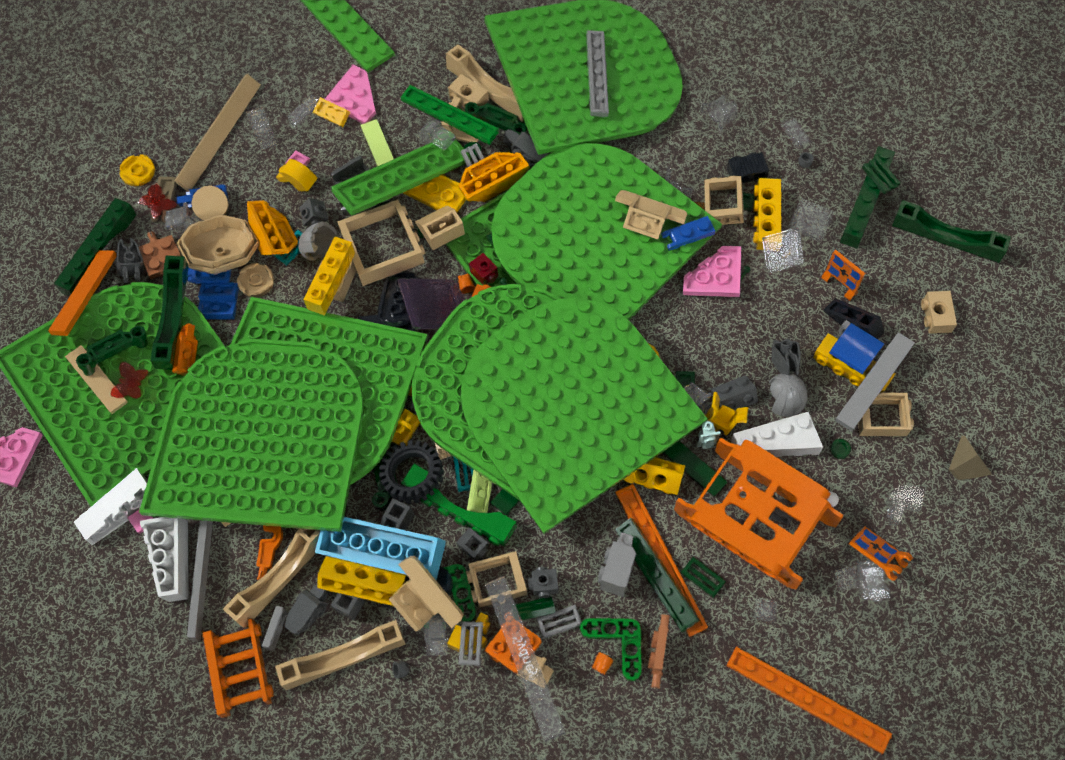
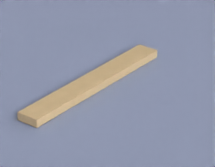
[174,74,261,192]

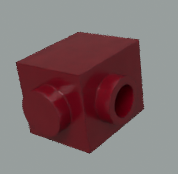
[469,253,498,285]

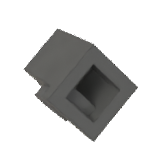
[456,527,489,562]

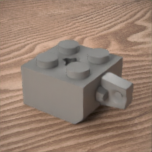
[598,533,636,597]

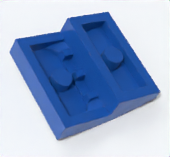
[198,283,239,319]
[829,323,884,374]

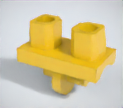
[391,409,420,446]

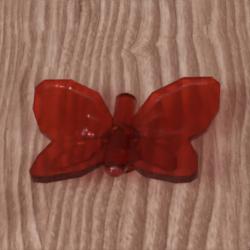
[138,184,177,219]
[110,362,149,399]

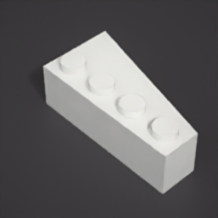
[731,412,823,457]
[74,468,148,545]
[140,517,189,602]

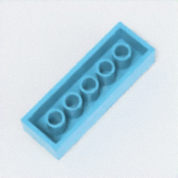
[315,517,446,580]

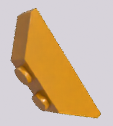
[458,152,529,202]
[247,200,298,255]

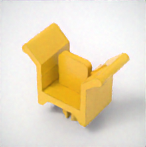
[705,392,748,436]

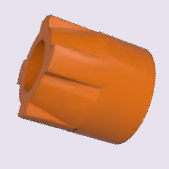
[458,273,475,294]
[592,652,614,675]

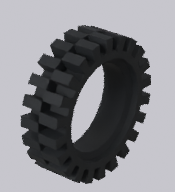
[379,440,444,504]

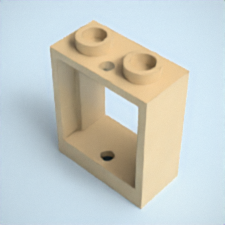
[705,176,744,225]
[858,393,914,436]
[466,551,527,608]

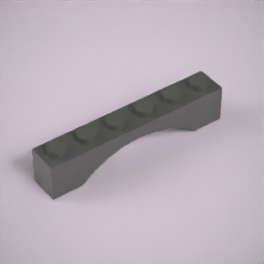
[331,499,415,621]

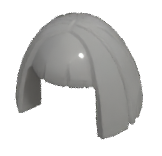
[299,222,340,261]
[769,373,807,417]

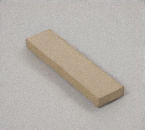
[65,345,128,414]

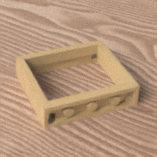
[337,200,426,286]

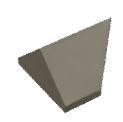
[949,436,992,480]

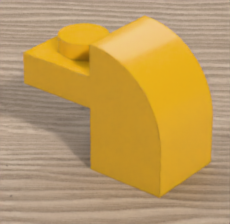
[276,159,318,191]
[447,612,491,654]

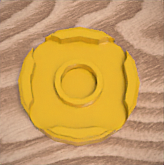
[119,154,155,186]

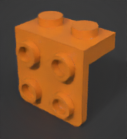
[484,617,542,674]

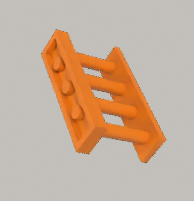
[203,619,274,718]

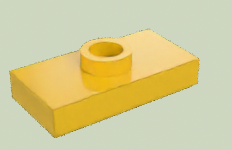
[313,97,351,127]

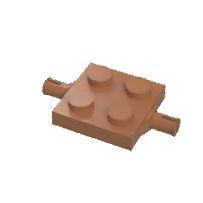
[138,231,181,279]
[648,615,670,689]

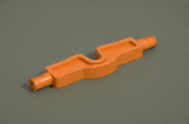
[256,525,283,580]

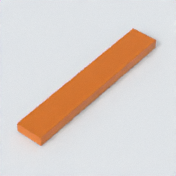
[48,250,117,336]

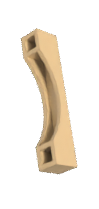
[446,44,524,121]
[223,528,321,629]
[275,620,406,690]

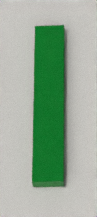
[400,85,499,145]

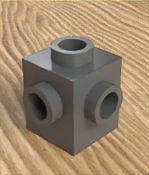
[299,198,328,227]
[528,567,558,598]

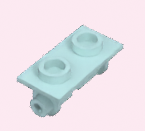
[696,421,721,449]

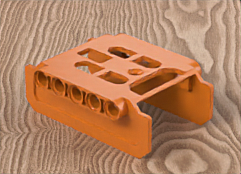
[674,438,844,590]

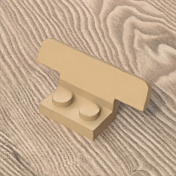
[615,190,687,239]
[389,556,463,632]

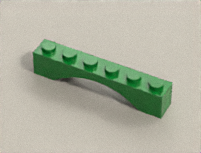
[401,464,517,547]

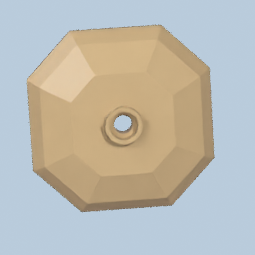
[177,215,259,275]

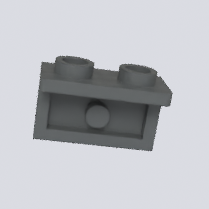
[331,156,369,185]
[711,375,758,410]

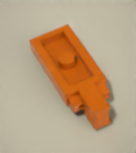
[172,323,198,376]

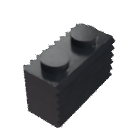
[727,152,769,183]

